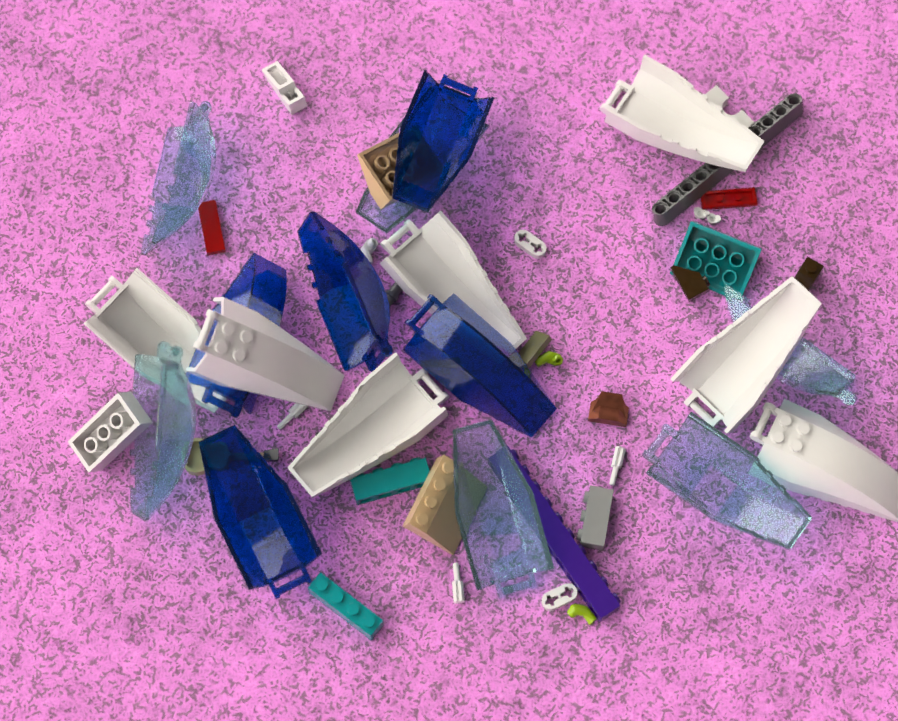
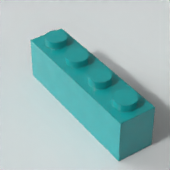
[350,457,430,505]
[308,572,384,641]

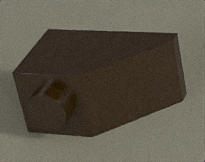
[794,256,824,291]
[670,265,710,302]

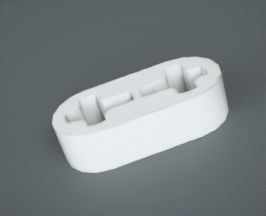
[514,230,546,259]
[541,583,578,611]

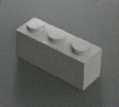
[577,485,614,551]

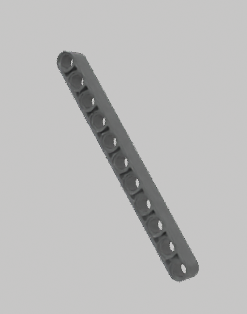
[652,93,804,226]

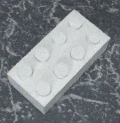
[68,392,153,473]

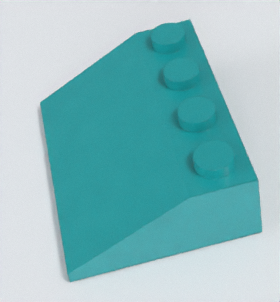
[670,220,762,302]

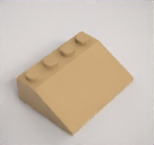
[357,125,445,210]
[402,455,488,555]

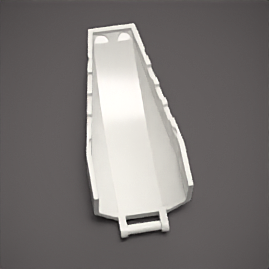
[600,55,764,172]
[380,211,527,364]
[671,276,822,433]
[186,297,345,411]
[287,352,449,498]
[750,399,898,522]

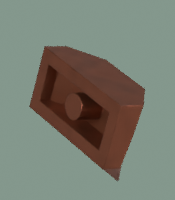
[588,391,629,427]

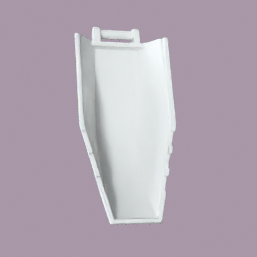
[84,268,236,413]

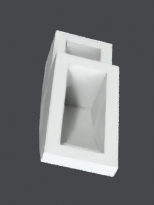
[262,61,308,115]

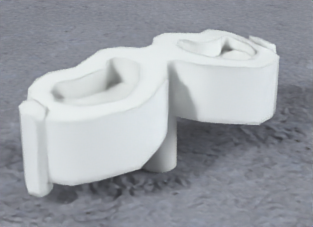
[694,207,721,225]

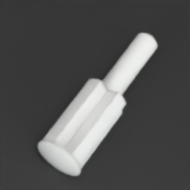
[277,403,308,430]
[609,446,626,486]
[452,562,465,604]

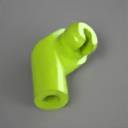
[535,351,563,367]
[567,604,597,625]

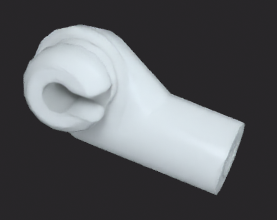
[360,238,378,266]

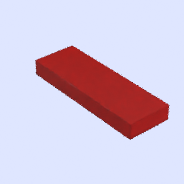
[700,187,758,210]
[197,200,226,256]

